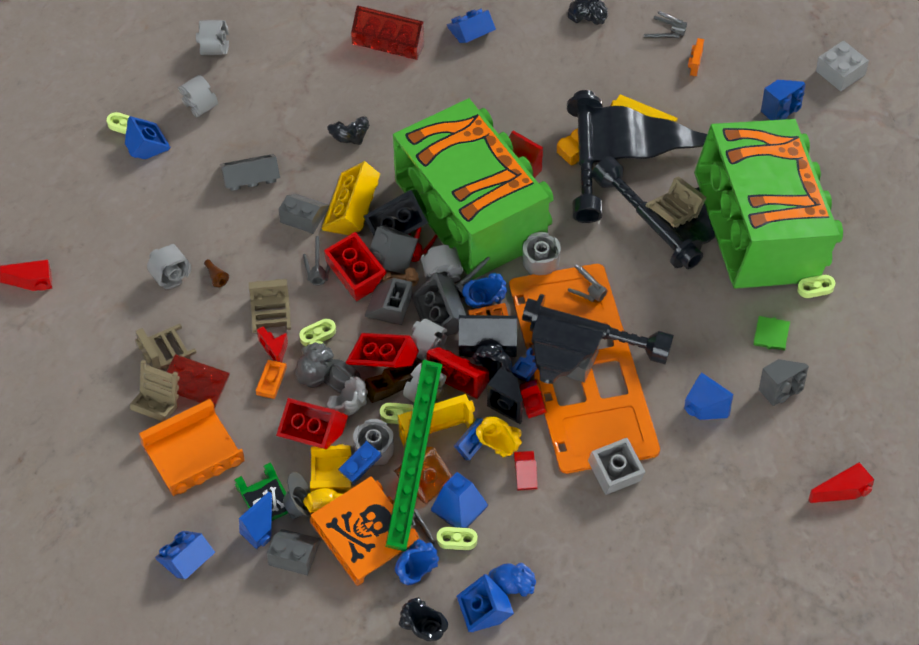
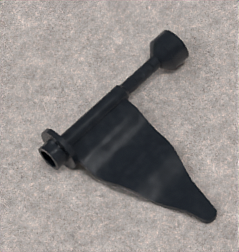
[567,90,707,223]
[592,156,716,269]
[522,294,674,384]

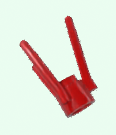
[408,227,438,262]

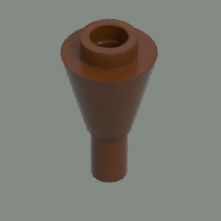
[204,259,229,287]

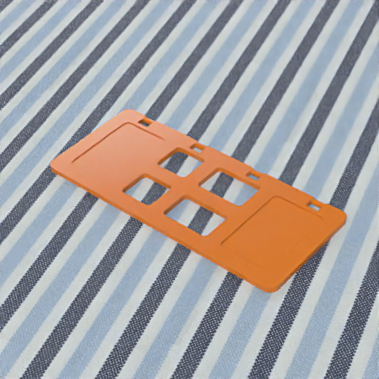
[509,264,660,474]

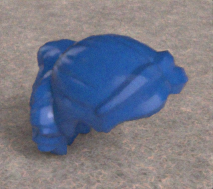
[462,273,507,308]
[395,539,439,585]
[488,563,536,597]

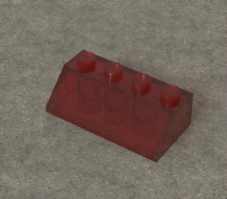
[351,5,424,60]

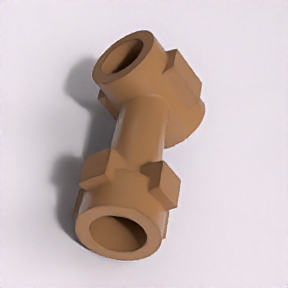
[383,268,419,286]

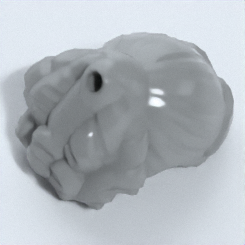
[326,376,368,416]

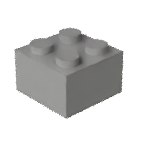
[816,40,869,91]
[588,438,645,495]

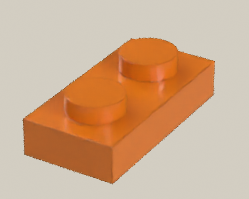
[688,38,704,77]
[256,360,287,399]

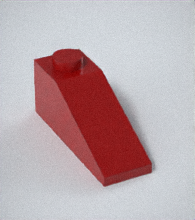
[0,260,52,291]
[809,462,874,503]

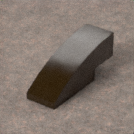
[364,360,419,403]

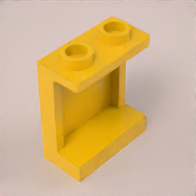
[310,444,352,494]

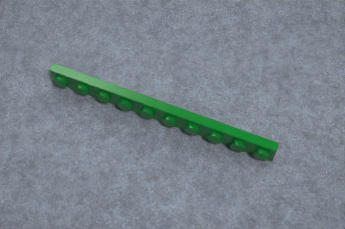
[385,360,442,551]

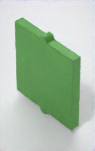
[753,316,790,351]

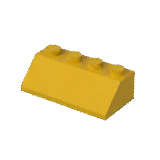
[321,161,380,236]

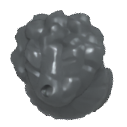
[296,342,334,388]

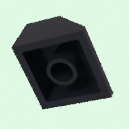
[487,368,523,424]

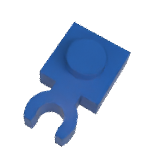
[512,347,537,382]

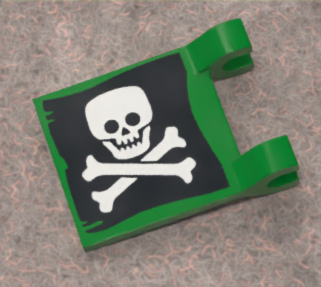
[234,462,288,521]

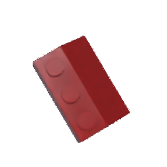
[324,232,386,302]
[346,333,419,368]
[426,347,489,399]
[276,398,348,449]

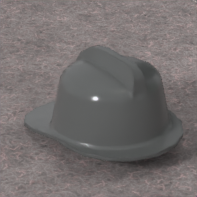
[323,359,361,393]
[283,472,314,519]

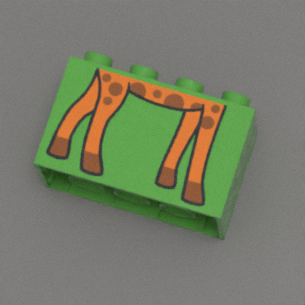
[393,98,553,280]
[694,119,843,289]

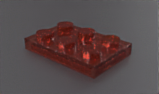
[161,354,230,408]

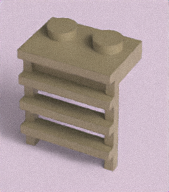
[646,176,707,228]
[249,279,291,333]
[135,324,196,370]
[130,360,180,422]

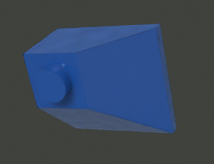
[125,116,171,159]
[684,373,734,420]
[431,472,488,528]
[239,492,272,549]
[456,574,514,632]

